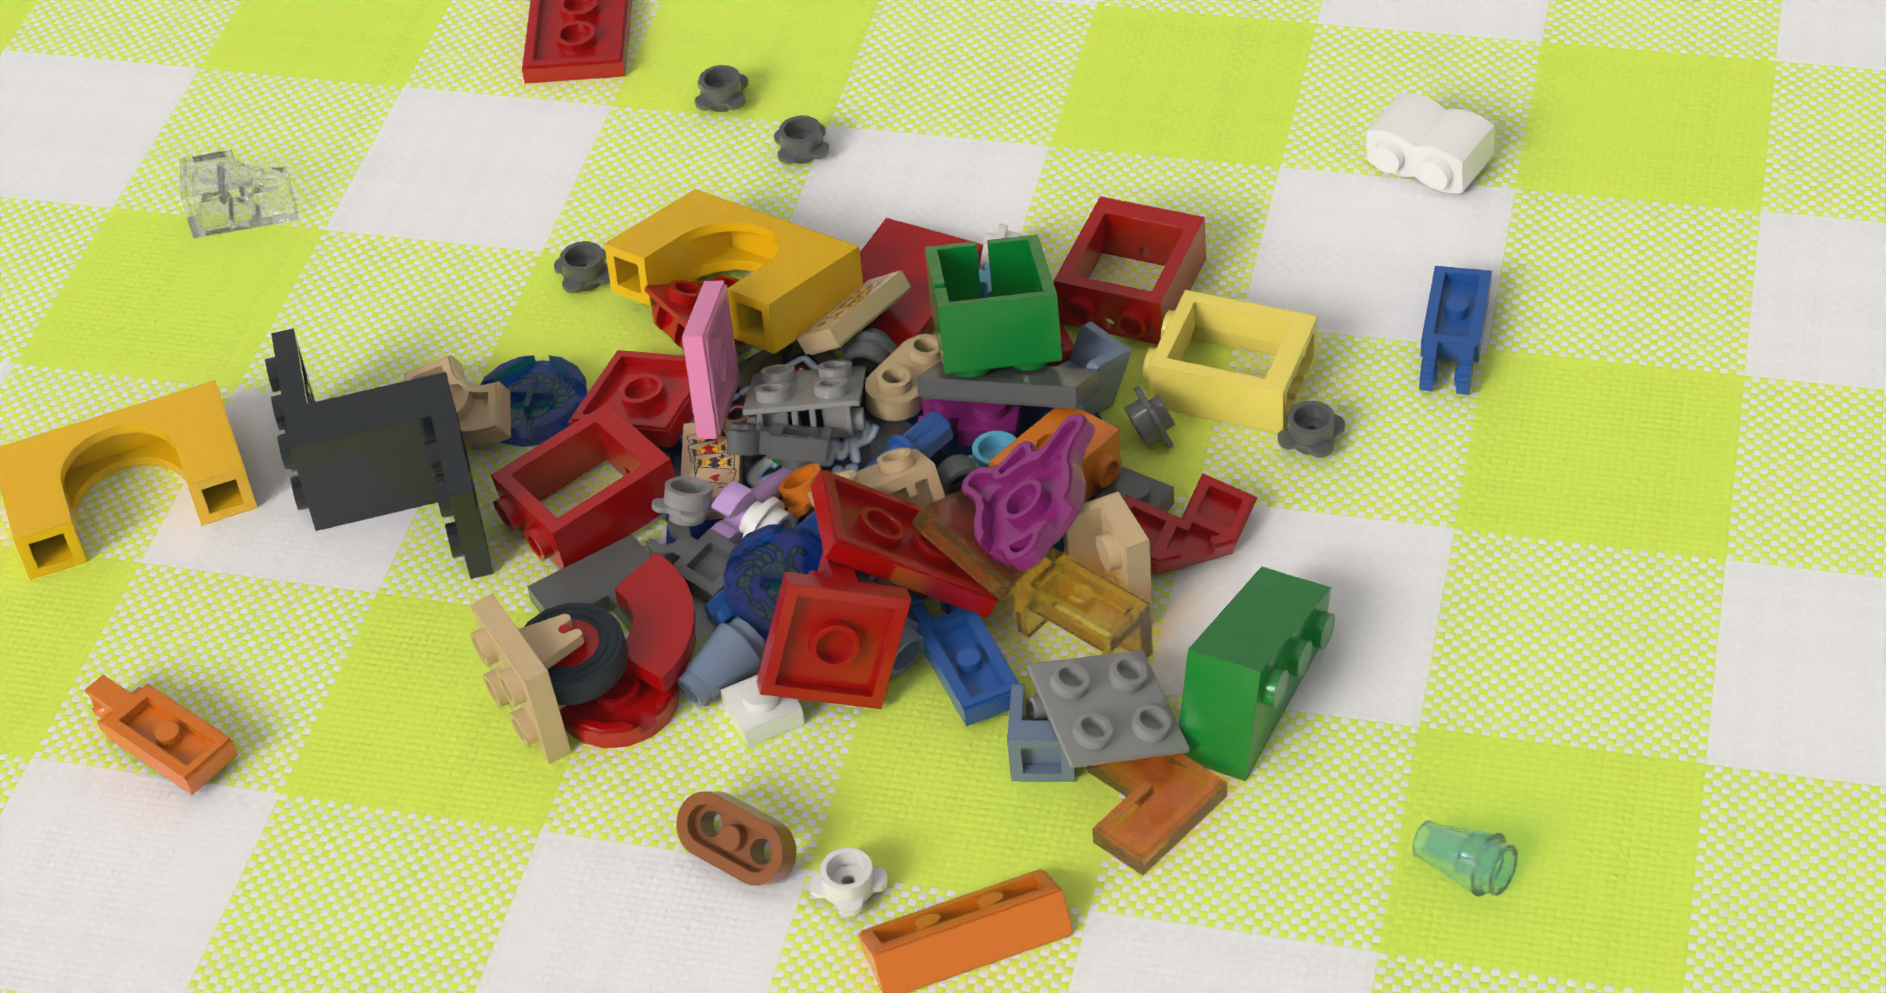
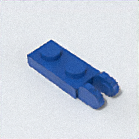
[1419,266,1492,395]
[907,594,1020,726]

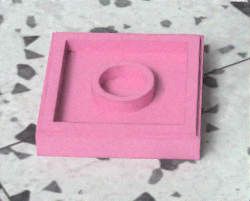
[682,281,740,439]

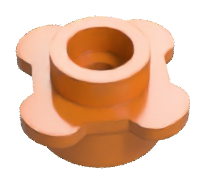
[778,463,828,518]

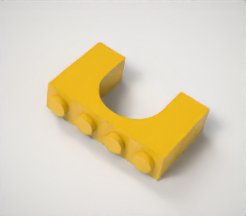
[604,189,863,354]
[0,380,258,580]

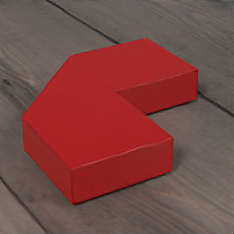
[1123,473,1258,575]

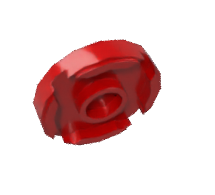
[559,670,679,748]

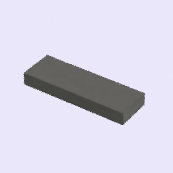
[916,360,1102,409]

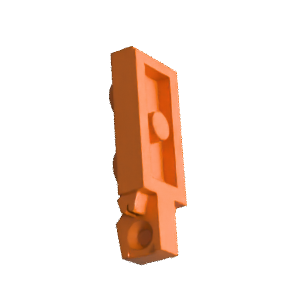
[85,675,238,795]

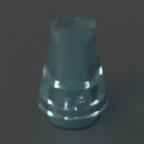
[1412,820,1518,897]

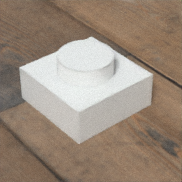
[720,675,805,748]

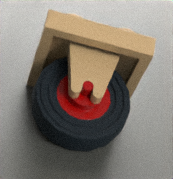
[470,594,628,764]

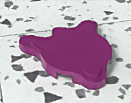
[962,414,1095,570]

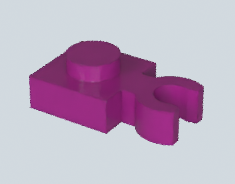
[918,398,1023,447]

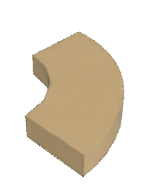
[404,355,511,445]

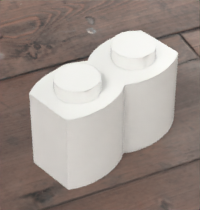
[1366,93,1495,194]

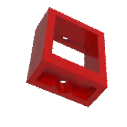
[1053,196,1206,344]
[491,403,676,569]

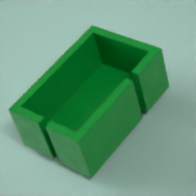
[925,234,1062,377]

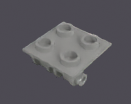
[743,360,867,439]
[1026,650,1190,768]

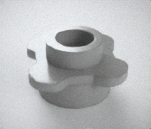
[652,476,718,526]

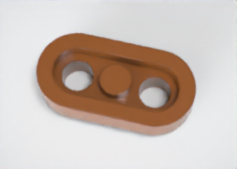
[676,791,796,885]

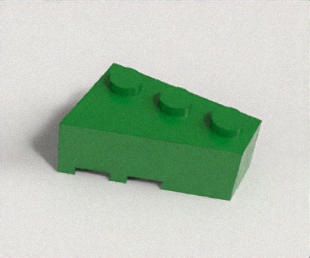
[1175,566,1335,781]

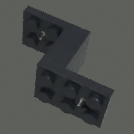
[265,328,494,579]

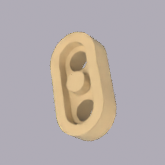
[865,334,942,421]

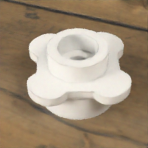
[809,848,888,917]

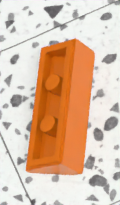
[858,869,1073,993]

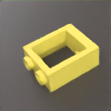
[1142,290,1318,434]

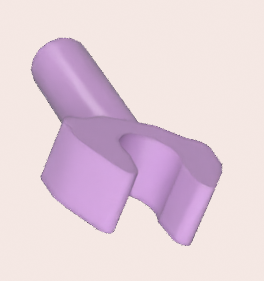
[711,467,794,544]

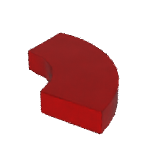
[614,552,696,694]

